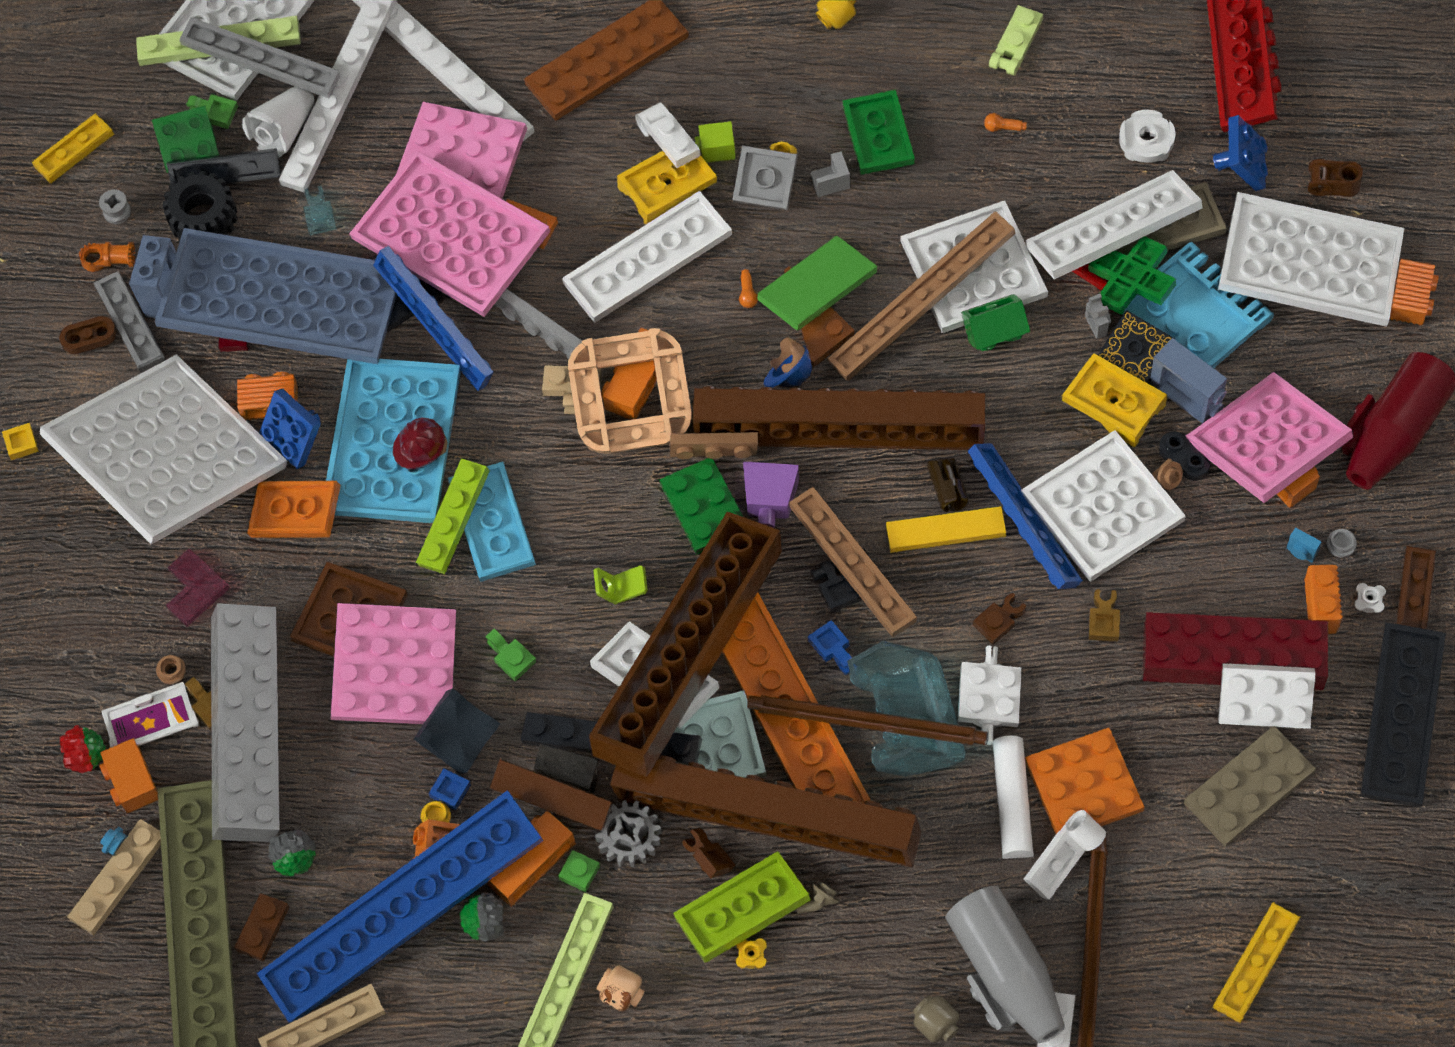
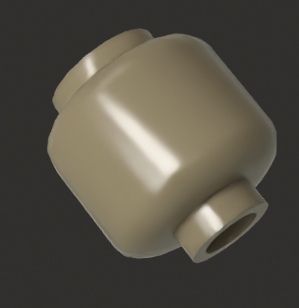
[913,995,960,1043]

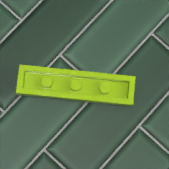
[416,459,490,574]

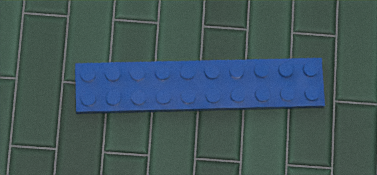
[256,790,544,1023]

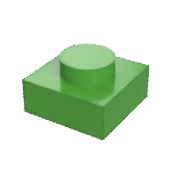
[558,850,600,892]

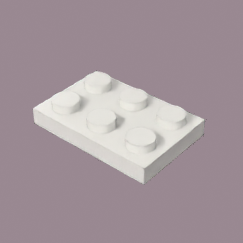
[1218,663,1315,729]

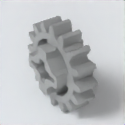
[595,801,662,868]

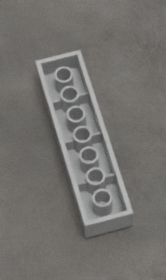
[211,603,279,842]

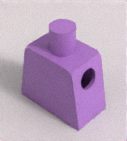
[743,462,799,528]

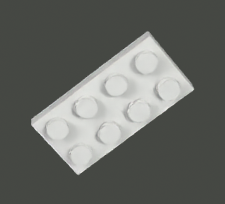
[590,622,719,728]

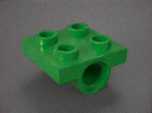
[152,106,219,173]

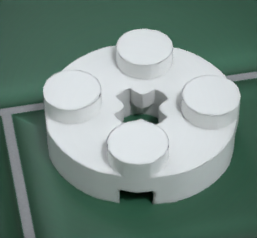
[1119,110,1175,163]

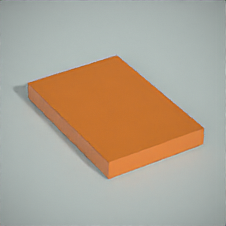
[247,481,341,538]

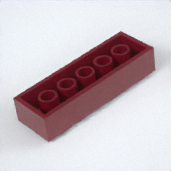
[1143,612,1328,690]

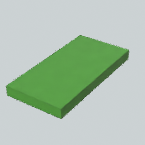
[757,236,877,331]

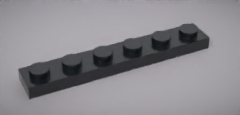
[521,712,702,765]

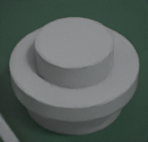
[1327,529,1357,558]

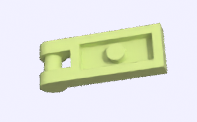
[989,5,1043,76]

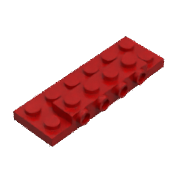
[1207,0,1282,132]

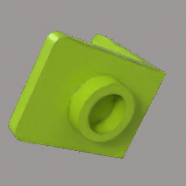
[594,565,648,605]

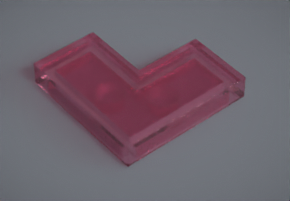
[166,549,230,627]

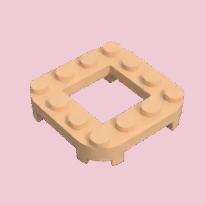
[568,328,692,454]

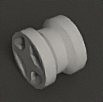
[99,189,131,224]

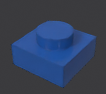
[429,769,471,810]

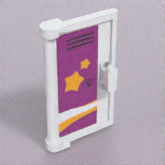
[101,682,199,748]

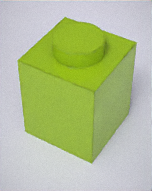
[694,121,736,163]

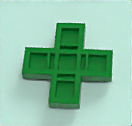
[1088,236,1177,315]

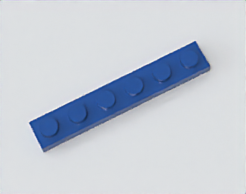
[373,246,494,391]
[968,444,1083,589]

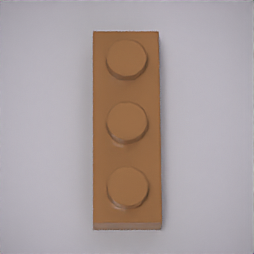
[670,432,758,459]

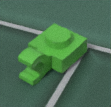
[186,94,238,129]
[485,629,536,681]

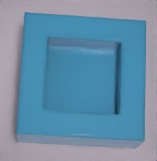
[1286,527,1321,563]

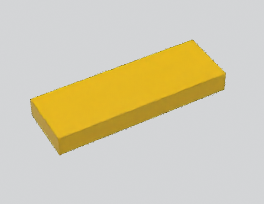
[32,113,114,184]

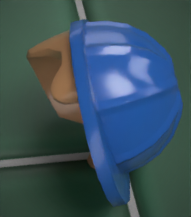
[763,337,812,388]

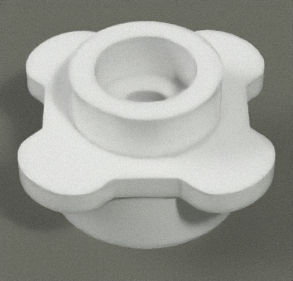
[1354,583,1386,613]

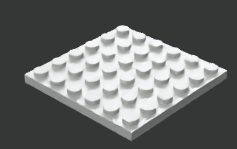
[40,355,287,545]

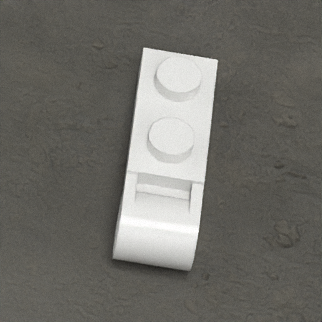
[635,102,700,168]
[1024,810,1106,900]

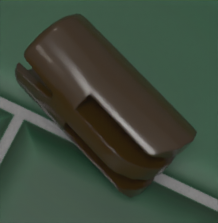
[927,458,969,512]

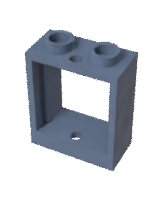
[129,235,176,318]
[1150,338,1227,424]

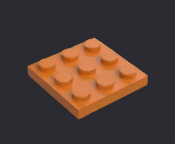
[1025,727,1145,834]

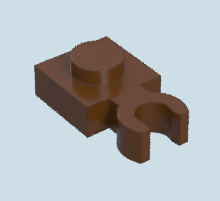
[973,593,1026,645]

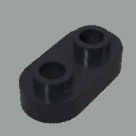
[1159,431,1210,481]

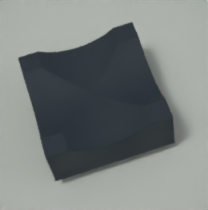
[413,688,500,774]

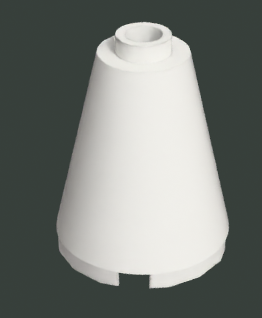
[242,86,315,157]

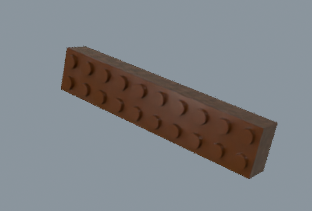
[693,386,985,450]
[589,511,782,777]
[610,756,922,868]

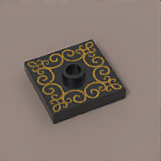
[1098,310,1175,383]

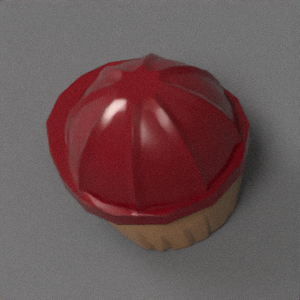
[393,417,448,470]

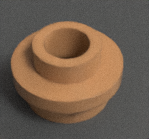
[156,655,186,684]

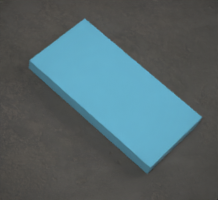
[448,461,536,582]

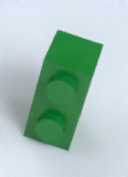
[961,294,1030,351]

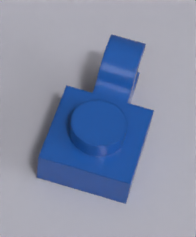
[808,620,855,675]

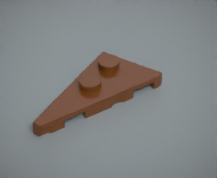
[784,266,855,368]

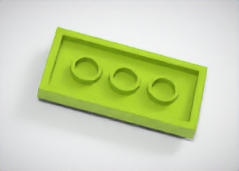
[673,851,811,963]

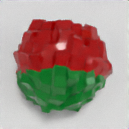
[59,725,106,774]

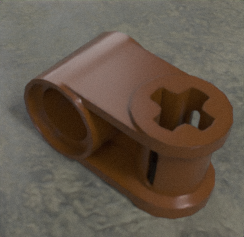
[1307,159,1363,197]

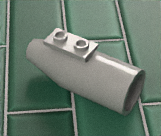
[946,886,1065,1043]

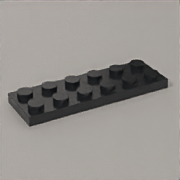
[1359,622,1446,808]

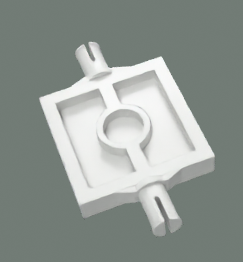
[957,646,1021,745]

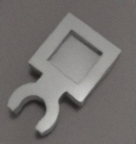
[1085,294,1111,339]

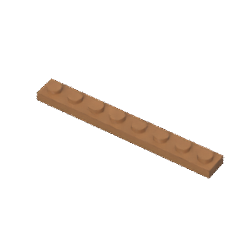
[827,211,1016,381]

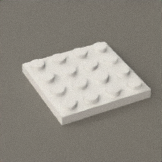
[901,200,1048,333]
[1021,430,1186,582]

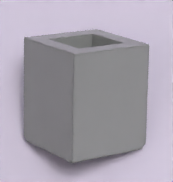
[811,151,850,197]

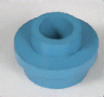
[100,827,128,856]

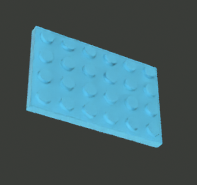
[326,359,461,523]

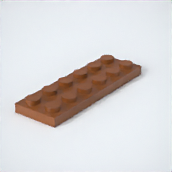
[524,0,689,121]

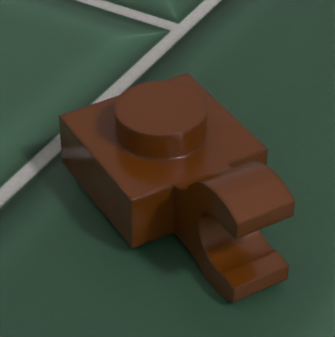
[682,828,736,879]

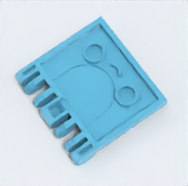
[1122,242,1274,368]

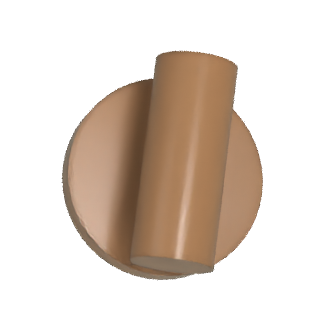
[1152,459,1183,490]

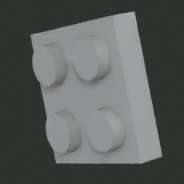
[733,146,798,210]

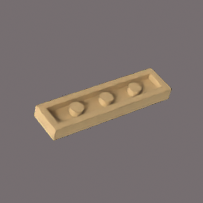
[67,819,161,935]
[258,984,386,1047]

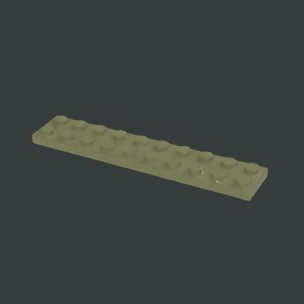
[157,780,238,1047]

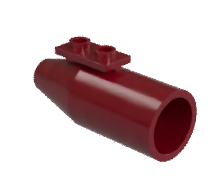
[1341,352,1455,490]

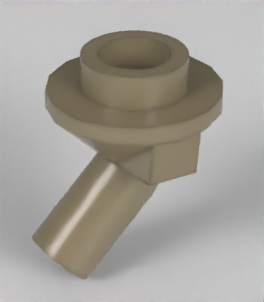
[796,882,839,914]

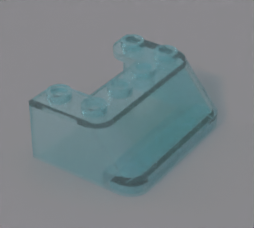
[847,641,966,777]

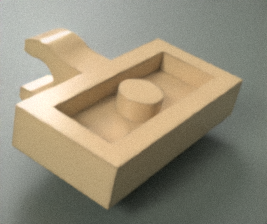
[542,366,602,414]

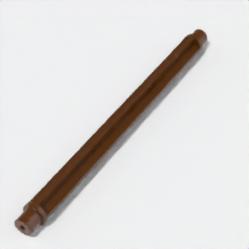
[747,695,988,745]
[1077,838,1108,1047]

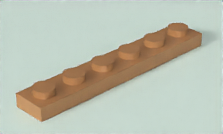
[789,487,917,638]

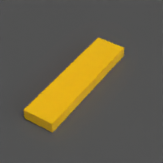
[886,506,1006,553]
[1213,902,1300,1023]

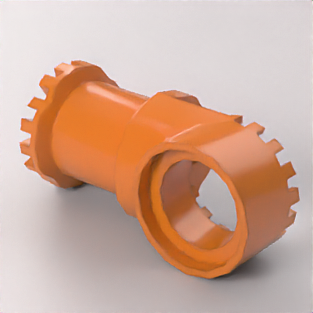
[79,242,136,272]

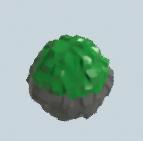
[268,829,316,876]
[460,893,504,942]

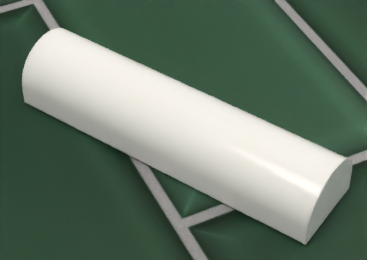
[993,736,1034,859]

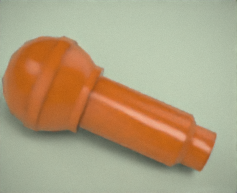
[984,113,1027,132]
[739,269,758,308]

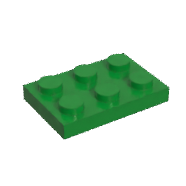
[842,90,915,175]
[659,458,743,555]

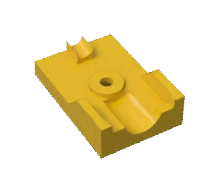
[617,151,717,225]
[1062,353,1167,448]

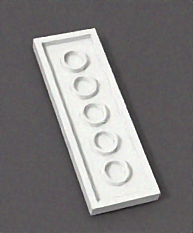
[1026,170,1202,280]
[562,191,732,323]

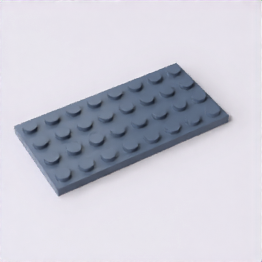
[155,228,397,364]

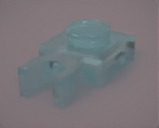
[303,186,337,235]

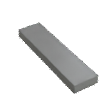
[94,271,165,373]

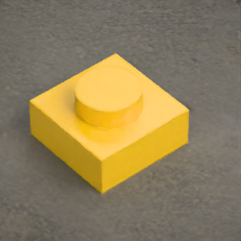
[2,423,39,461]

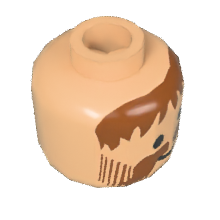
[596,965,645,1012]

